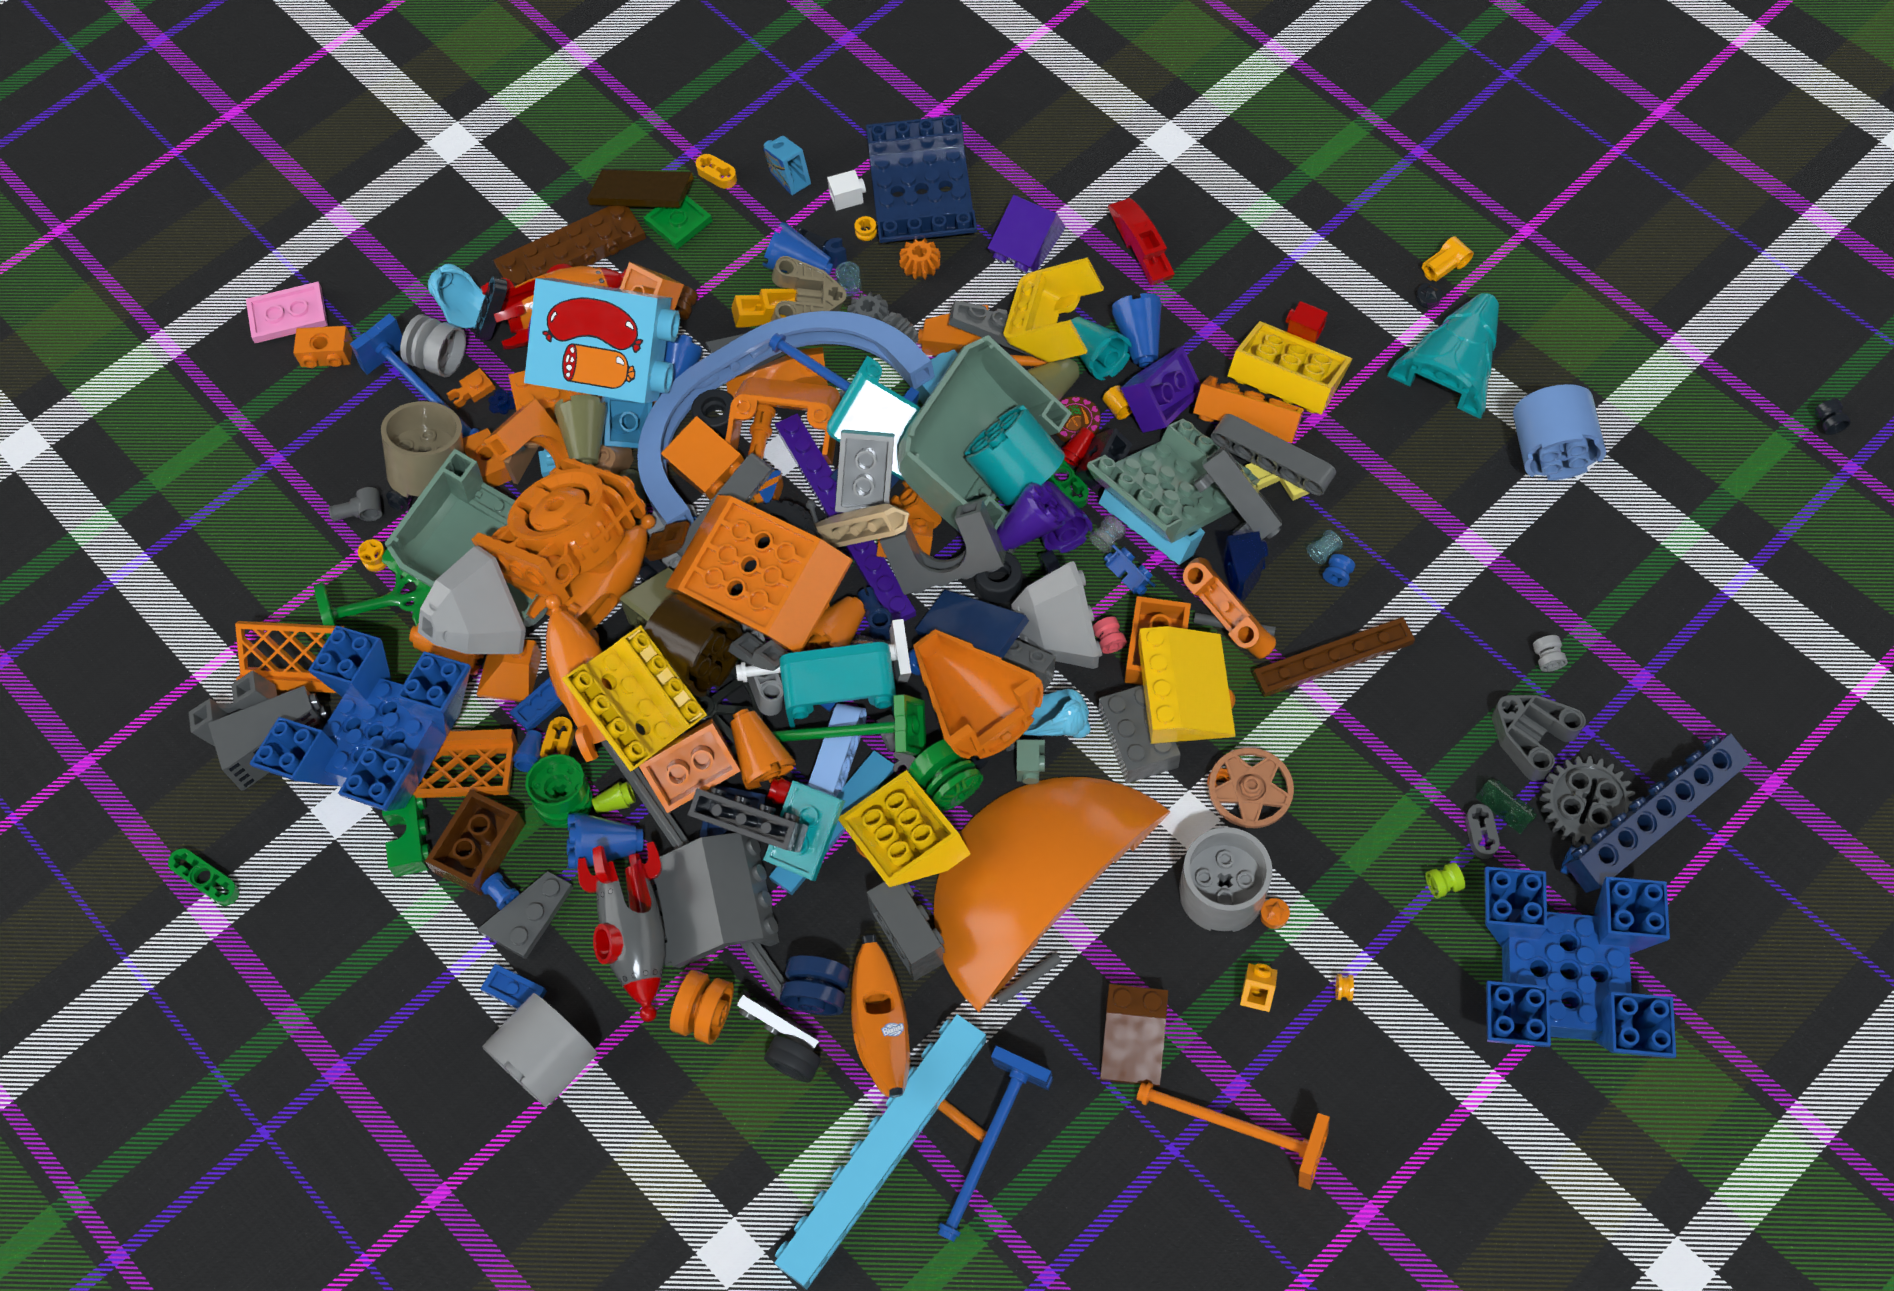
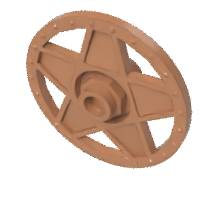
[1208,748,1294,828]

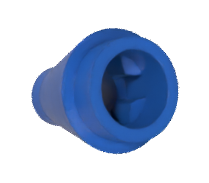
[513,730,543,773]

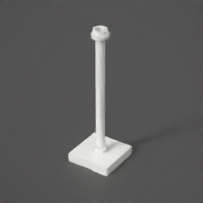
[736,619,911,683]

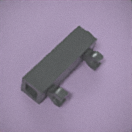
[1194,445,1282,542]

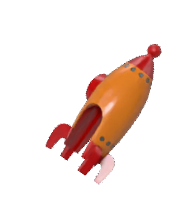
[481,264,627,349]

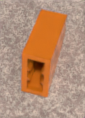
[918,305,989,356]

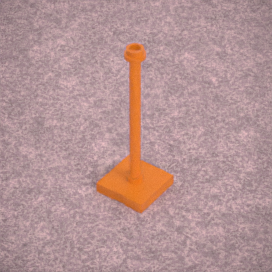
[1137,1082,1330,1190]

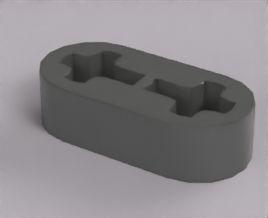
[1465,804,1500,859]

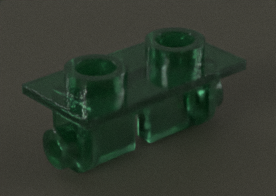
[1476,778,1537,834]

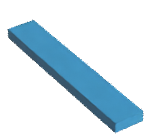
[769,751,894,895]

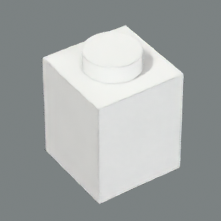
[827,170,866,211]

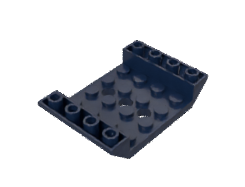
[866,115,977,243]

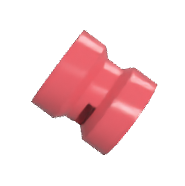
[1092,617,1127,654]

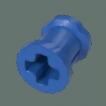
[481,873,519,910]

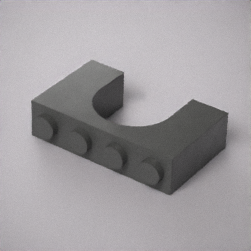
[880,499,1006,595]

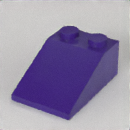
[1121,346,1201,433]

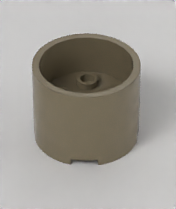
[381,401,464,498]

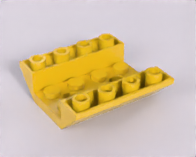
[562,625,707,772]

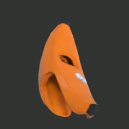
[851,934,910,1098]

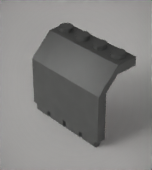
[650,833,779,968]

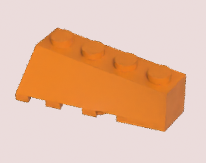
[1193,375,1304,443]

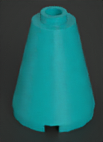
[1071,317,1132,381]

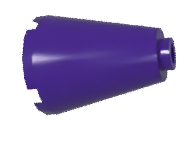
[1041,481,1093,553]

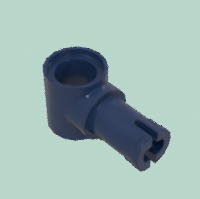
[858,587,892,641]

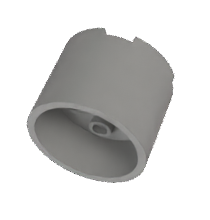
[1179,827,1272,932]
[482,993,598,1108]

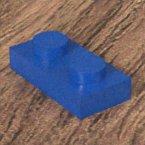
[480,964,547,1009]

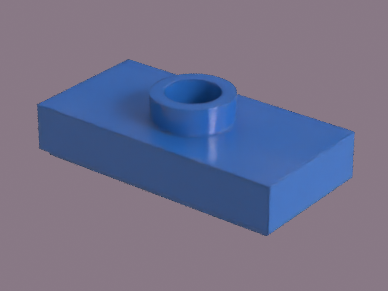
[509,677,563,731]

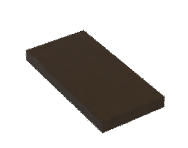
[587,170,693,208]

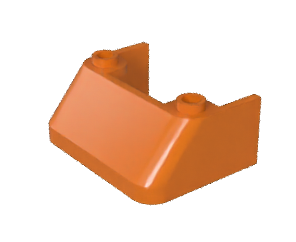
[725,377,841,464]

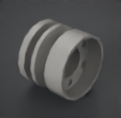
[400,314,466,378]

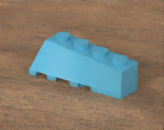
[1099,488,1205,565]

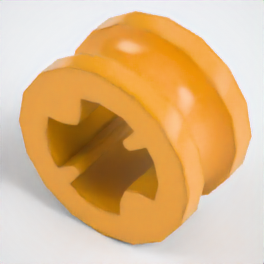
[855,216,877,241]
[1335,974,1354,1001]

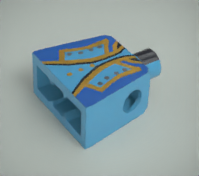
[762,136,811,195]

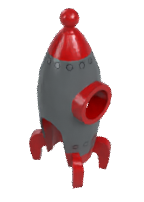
[577,842,665,1022]

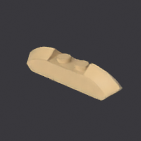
[815,504,909,548]

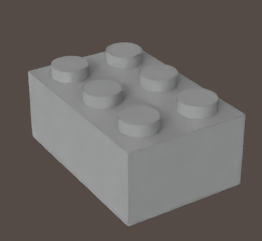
[835,429,895,513]

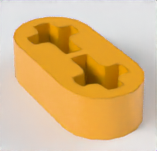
[696,154,737,189]
[540,717,575,758]

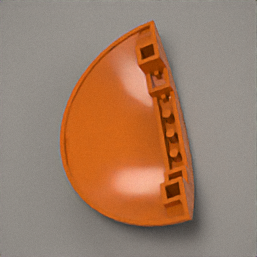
[933,777,1170,1013]

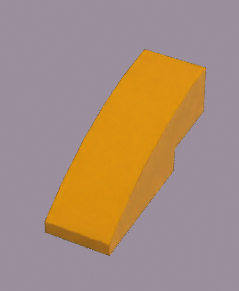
[731,289,796,328]

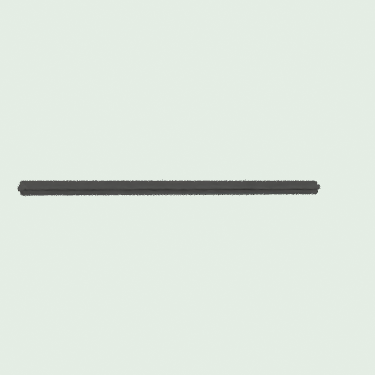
[601,740,787,1001]

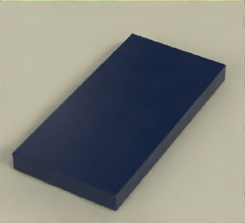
[915,590,1029,659]

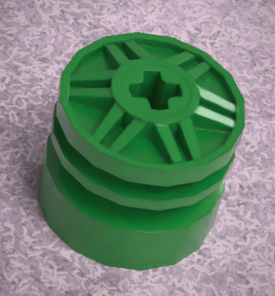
[908,739,983,812]
[525,754,594,828]

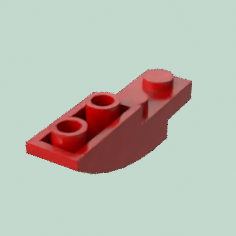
[1108,198,1175,286]

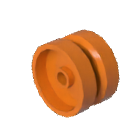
[670,970,734,1045]

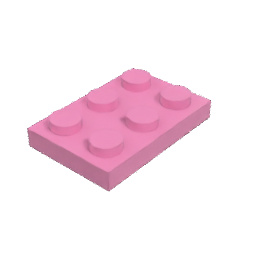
[246,282,328,343]

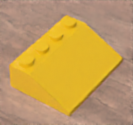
[1228,321,1352,415]
[1138,626,1235,744]
[838,770,970,888]

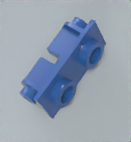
[1104,544,1156,596]

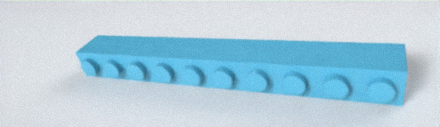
[775,1014,986,1290]

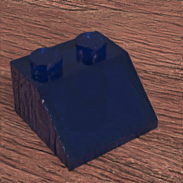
[1223,531,1268,603]

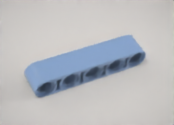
[808,703,867,797]

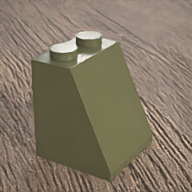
[620,567,711,629]

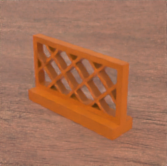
[235,621,345,693]
[413,729,518,798]

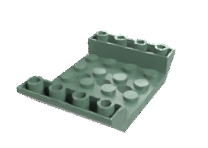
[1087,418,1260,543]

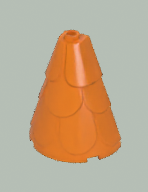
[913,629,1044,759]

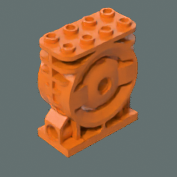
[471,458,646,605]

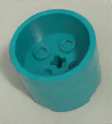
[964,405,1065,505]

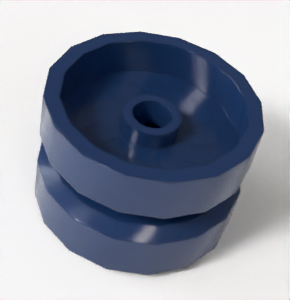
[780,955,851,1016]

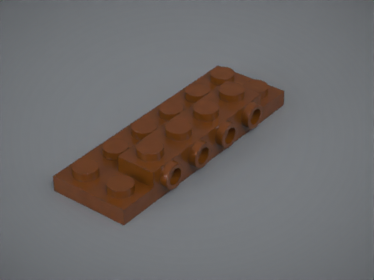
[493,206,646,286]

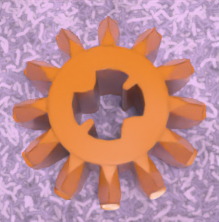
[899,238,941,280]

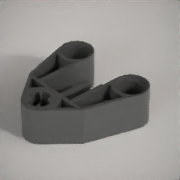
[1492,695,1586,782]

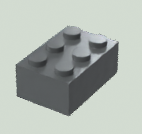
[1098,685,1181,784]
[867,882,945,981]

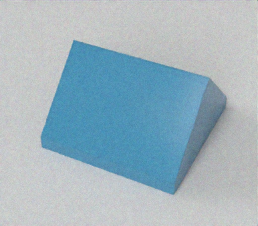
[600,396,652,449]

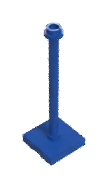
[350,313,480,438]
[769,333,920,405]
[938,1046,1053,1242]

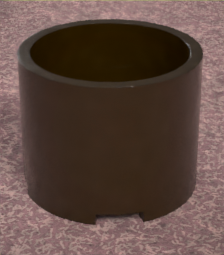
[644,594,742,697]

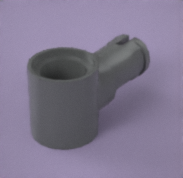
[328,487,382,522]

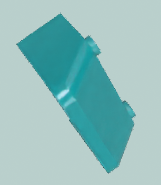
[779,642,896,729]

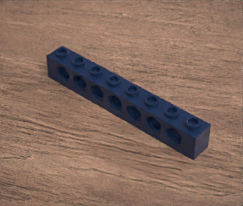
[1565,733,1752,893]

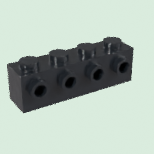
[688,786,809,853]

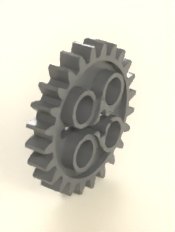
[1540,756,1635,845]

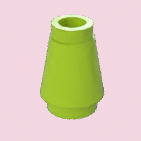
[592,782,636,814]

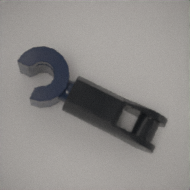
[792,225,847,269]

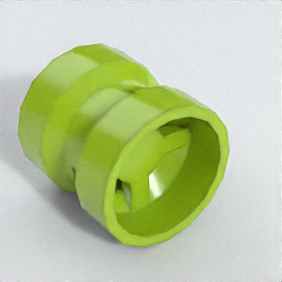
[1426,862,1465,899]

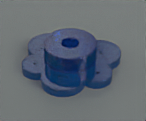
[488,389,516,414]

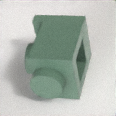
[1017,740,1045,784]

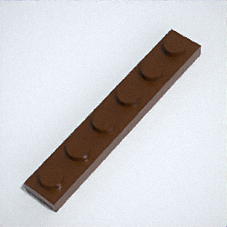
[1253,617,1415,697]

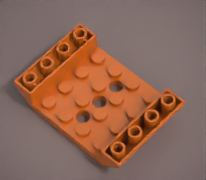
[665,495,853,652]

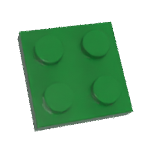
[643,195,712,250]

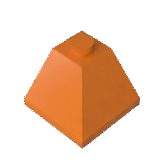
[476,640,542,702]

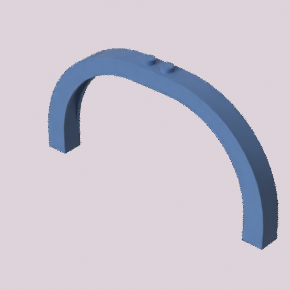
[637,311,935,527]

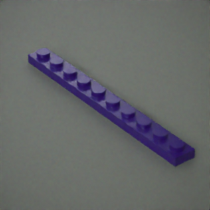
[775,413,916,621]

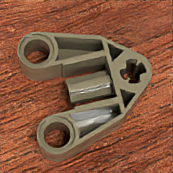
[771,256,846,321]

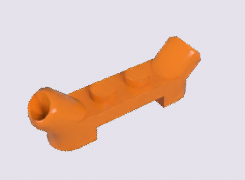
[1183,557,1276,659]

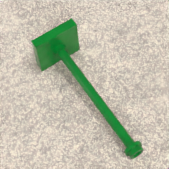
[772,695,926,757]

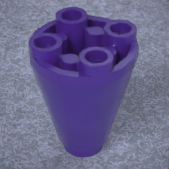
[997,482,1070,551]

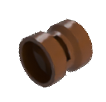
[675,286,698,320]

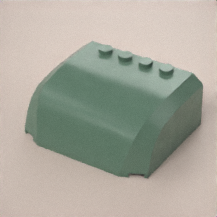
[898,335,1072,534]
[385,448,548,627]

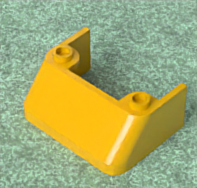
[1003,257,1104,362]

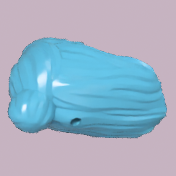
[428,264,485,329]
[1023,689,1091,738]

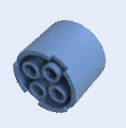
[1513,384,1606,480]

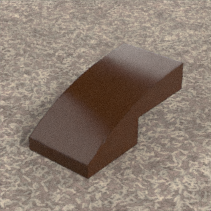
[644,521,690,561]

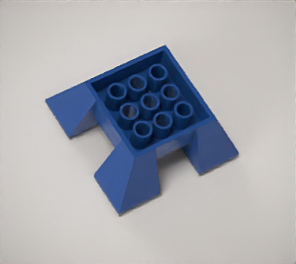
[249,625,471,811]
[1485,867,1676,1058]

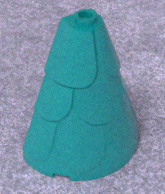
[1387,293,1499,419]

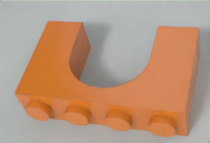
[484,398,569,470]

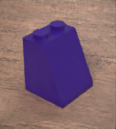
[988,195,1065,273]

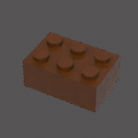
[425,790,525,896]

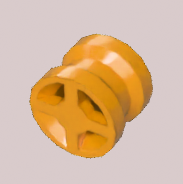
[358,539,387,572]

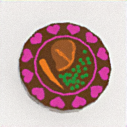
[1054,396,1101,443]

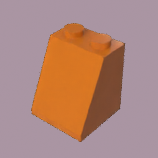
[661,416,744,500]

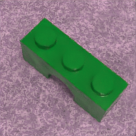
[382,795,431,877]

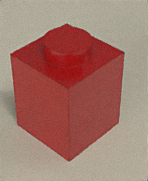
[1286,301,1328,343]

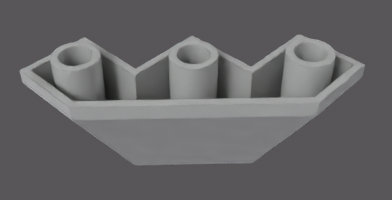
[418,546,526,654]
[1011,561,1102,669]

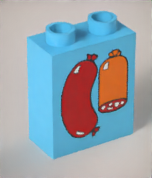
[524,278,680,403]

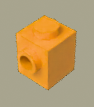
[1240,963,1278,1012]

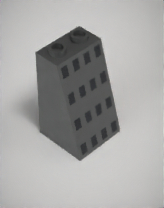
[208,686,329,791]

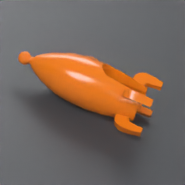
[526,514,656,643]
[545,594,612,762]

